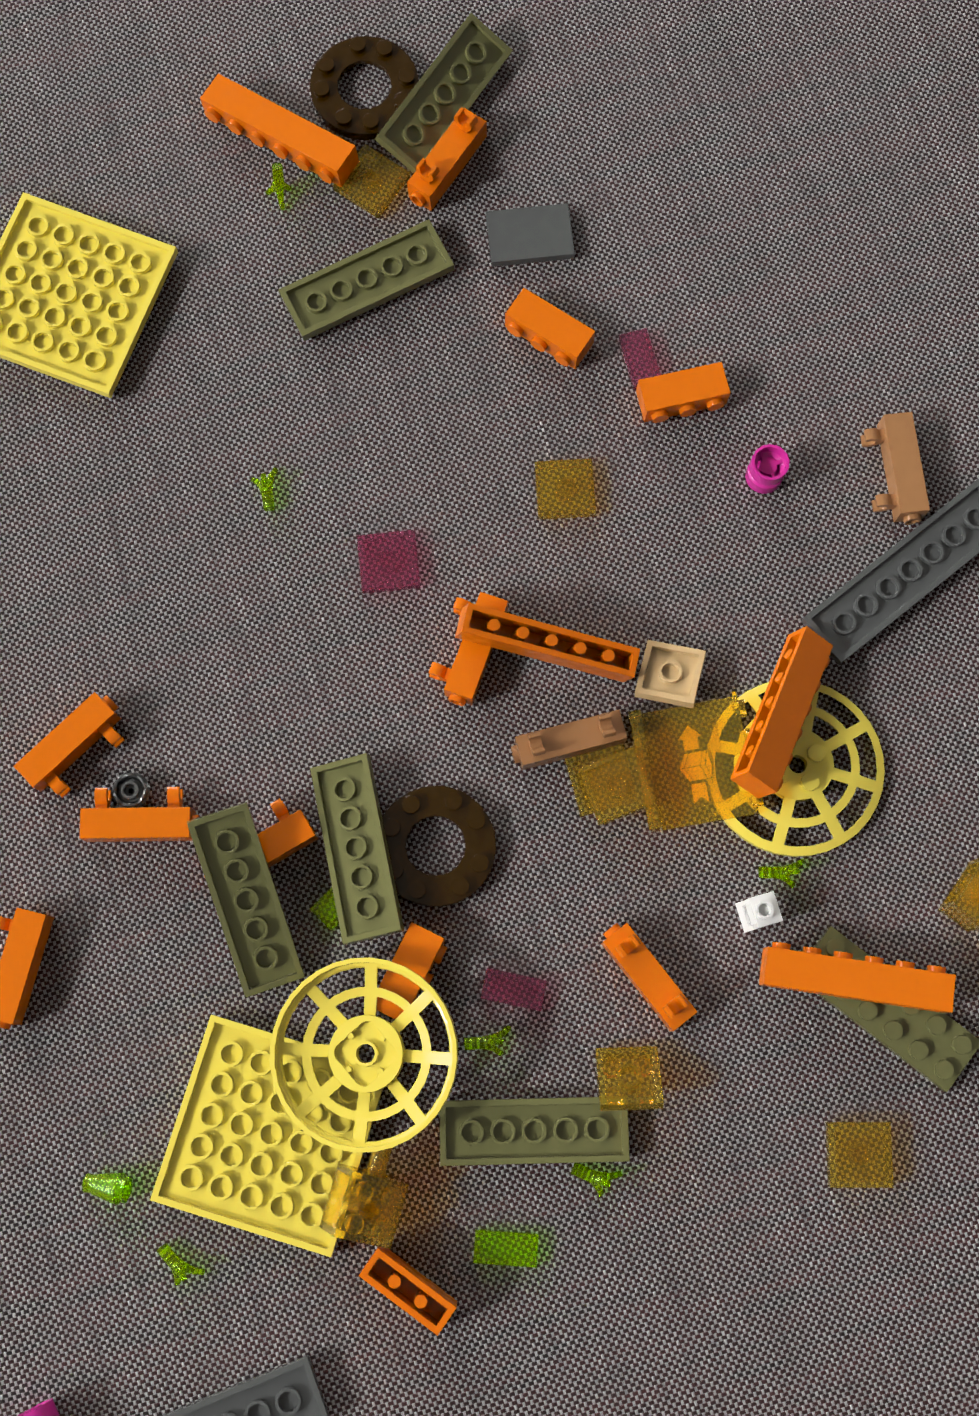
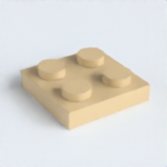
[635,640,706,708]

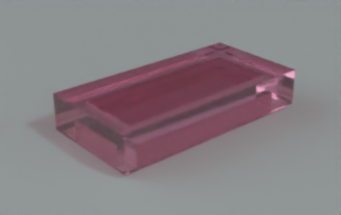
[619,328,661,390]
[481,968,547,1011]

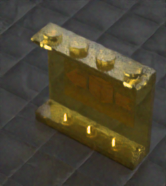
[629,692,764,833]

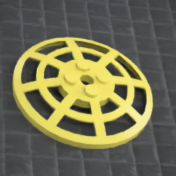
[706,683,885,857]
[270,957,458,1153]

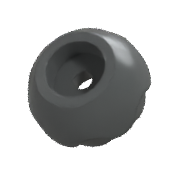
[111,772,150,808]

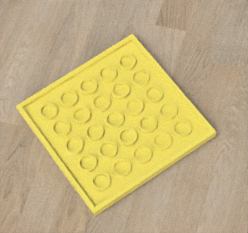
[0,192,178,398]
[150,1015,383,1257]

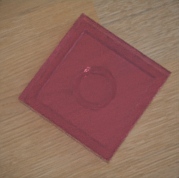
[357,530,420,594]

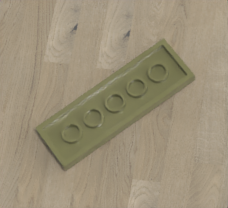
[374,13,513,173]
[278,219,454,341]
[310,753,404,945]
[187,802,305,997]
[814,926,979,1092]
[439,1096,630,1166]

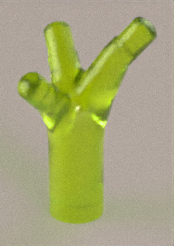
[265,163,291,210]
[251,467,278,511]
[758,859,805,888]
[464,1025,511,1056]
[570,1163,622,1196]
[157,1243,205,1285]

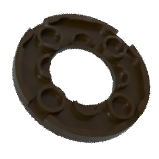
[310,36,419,140]
[382,786,496,907]

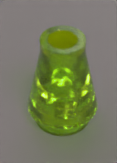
[82,1173,133,1205]

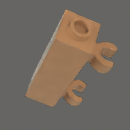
[860,412,930,525]
[511,710,627,770]

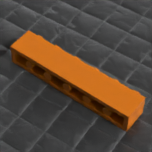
[200,73,359,187]
[455,602,640,682]
[730,626,833,799]
[759,942,956,1013]

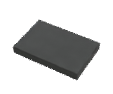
[486,203,575,267]

